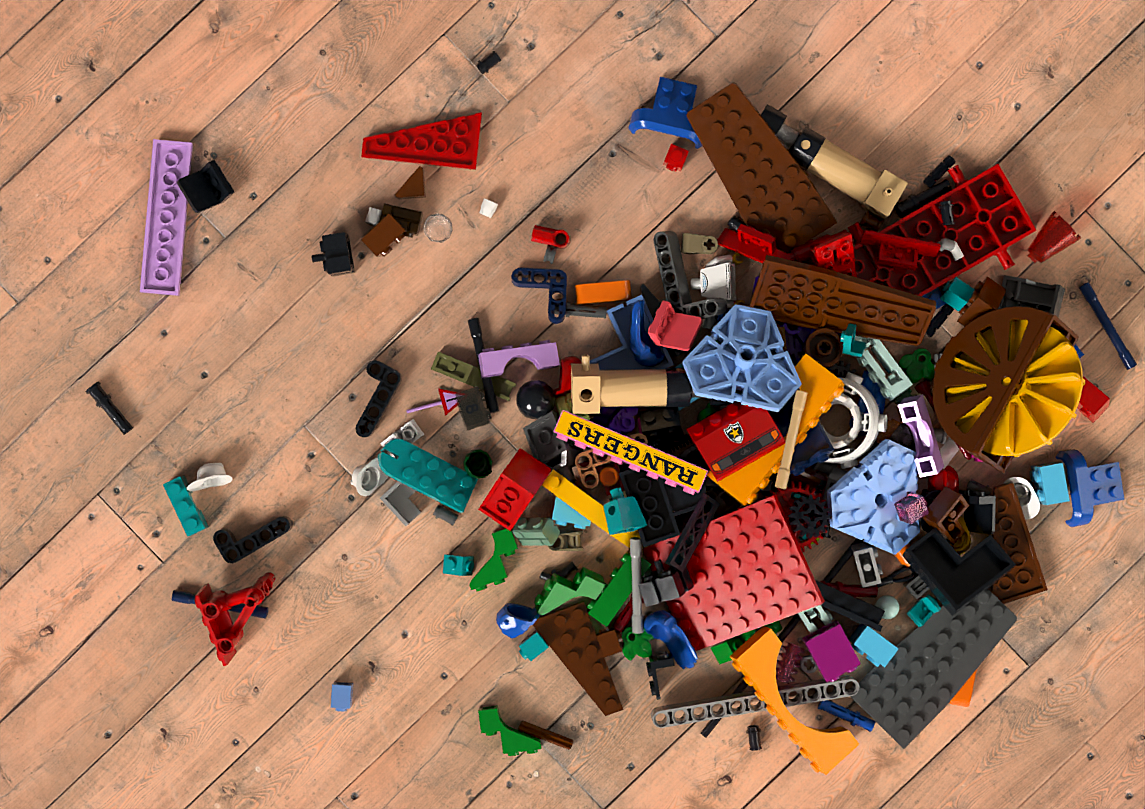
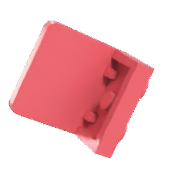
[648,301,703,351]

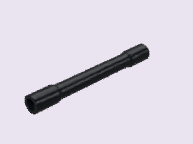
[468,318,499,414]

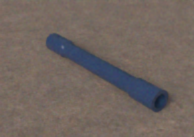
[1079,282,1137,370]
[171,590,268,619]

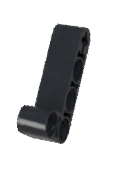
[355,360,402,437]
[213,516,293,564]

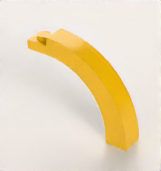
[542,469,640,548]

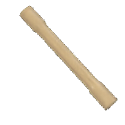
[775,390,808,489]

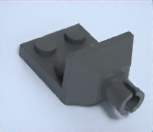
[523,411,583,483]

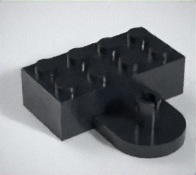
[619,468,706,547]

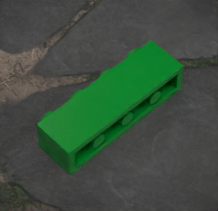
[587,551,651,627]

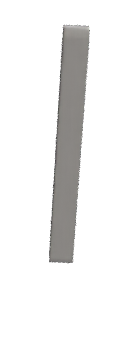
[651,675,859,728]

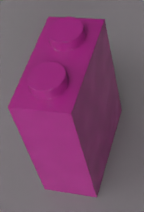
[802,620,861,682]

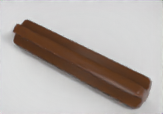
[518,721,573,750]

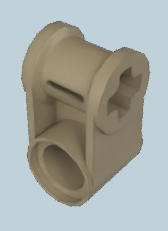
[681,233,718,255]
[548,531,583,551]

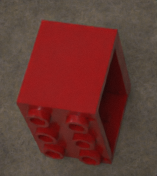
[478,448,552,531]

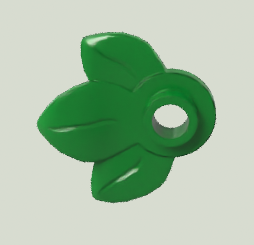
[898,348,934,384]
[621,627,654,661]

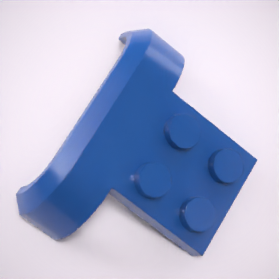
[629,77,702,149]
[1056,449,1125,527]

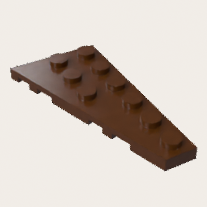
[991,481,1048,604]
[533,601,623,716]

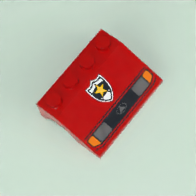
[686,401,786,482]

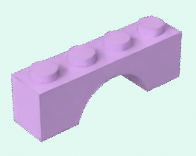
[478,340,560,378]
[898,394,944,477]

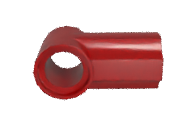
[531,225,570,249]

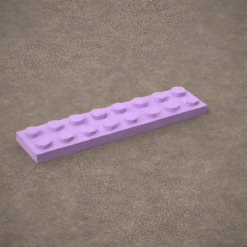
[140,139,193,296]

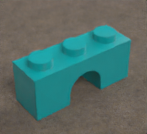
[163,475,209,537]

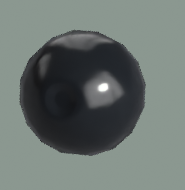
[516,380,555,420]

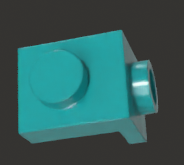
[841,324,866,357]
[443,554,474,576]
[906,595,941,627]

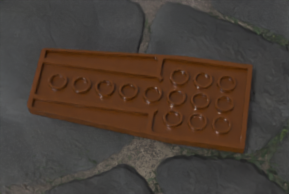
[686,82,837,254]
[749,255,936,346]

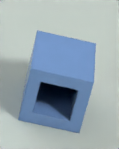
[331,682,353,712]

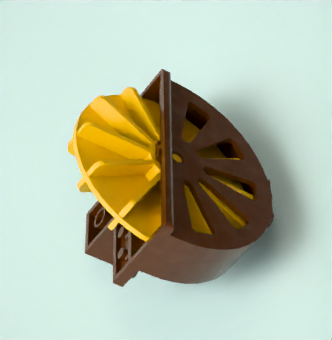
[933,307,1085,473]

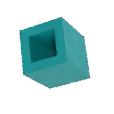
[940,277,975,311]
[519,631,549,661]

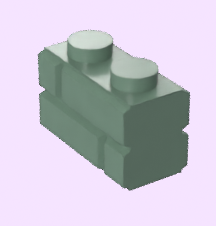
[513,517,560,546]

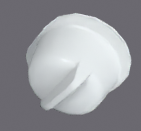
[350,457,388,496]
[187,463,232,491]
[1004,477,1040,520]

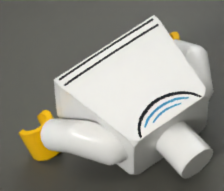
[691,253,745,308]

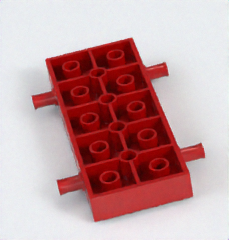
[848,164,1037,297]

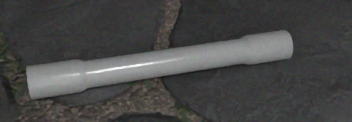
[630,537,644,634]

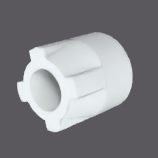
[479,198,498,218]
[365,207,382,226]

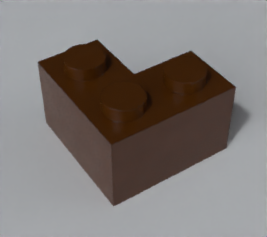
[361,213,406,257]
[957,276,1006,327]
[921,487,969,545]

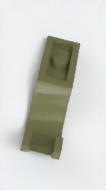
[431,352,517,401]

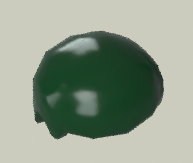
[464,449,493,479]

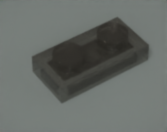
[889,424,916,452]

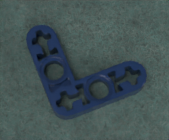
[511,268,567,324]

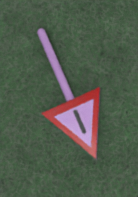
[406,389,469,416]

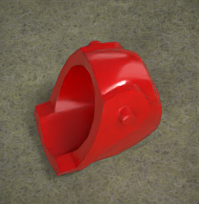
[554,356,582,396]

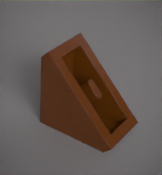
[395,166,426,199]

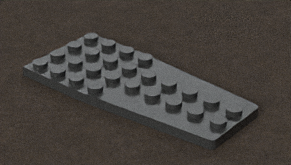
[850,589,1017,749]

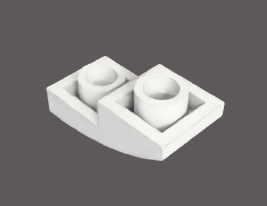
[380,419,424,457]

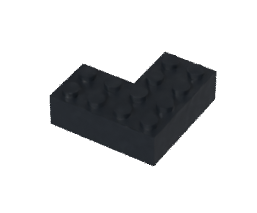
[902,527,1016,616]

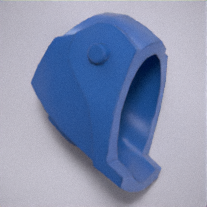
[496,603,540,639]

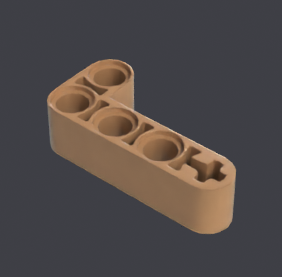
[575,433,648,490]

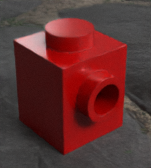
[663,144,689,172]

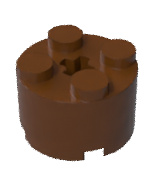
[803,328,843,369]

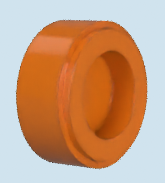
[599,467,619,486]

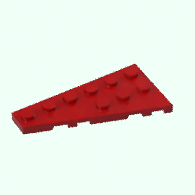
[361,112,482,170]

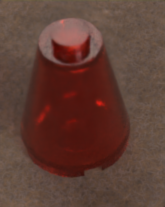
[1027,211,1081,264]

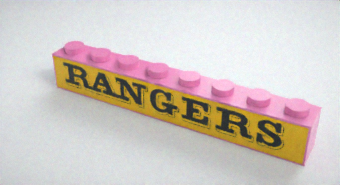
[554,410,708,495]

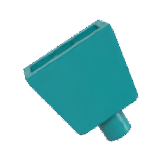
[604,487,647,535]

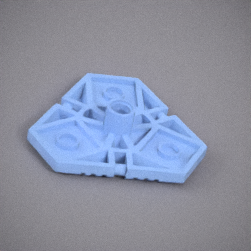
[682,304,802,412]
[827,439,920,555]

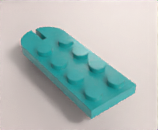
[378,439,478,513]

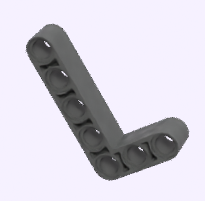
[653,231,727,319]

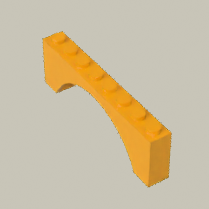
[707,354,844,507]
[730,626,859,775]

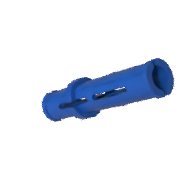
[818,700,875,732]

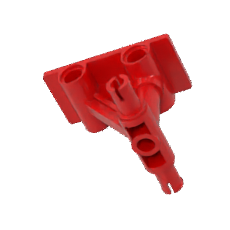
[788,229,856,277]
[195,572,276,666]

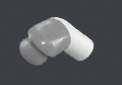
[937,238,964,261]

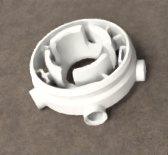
[821,372,888,469]

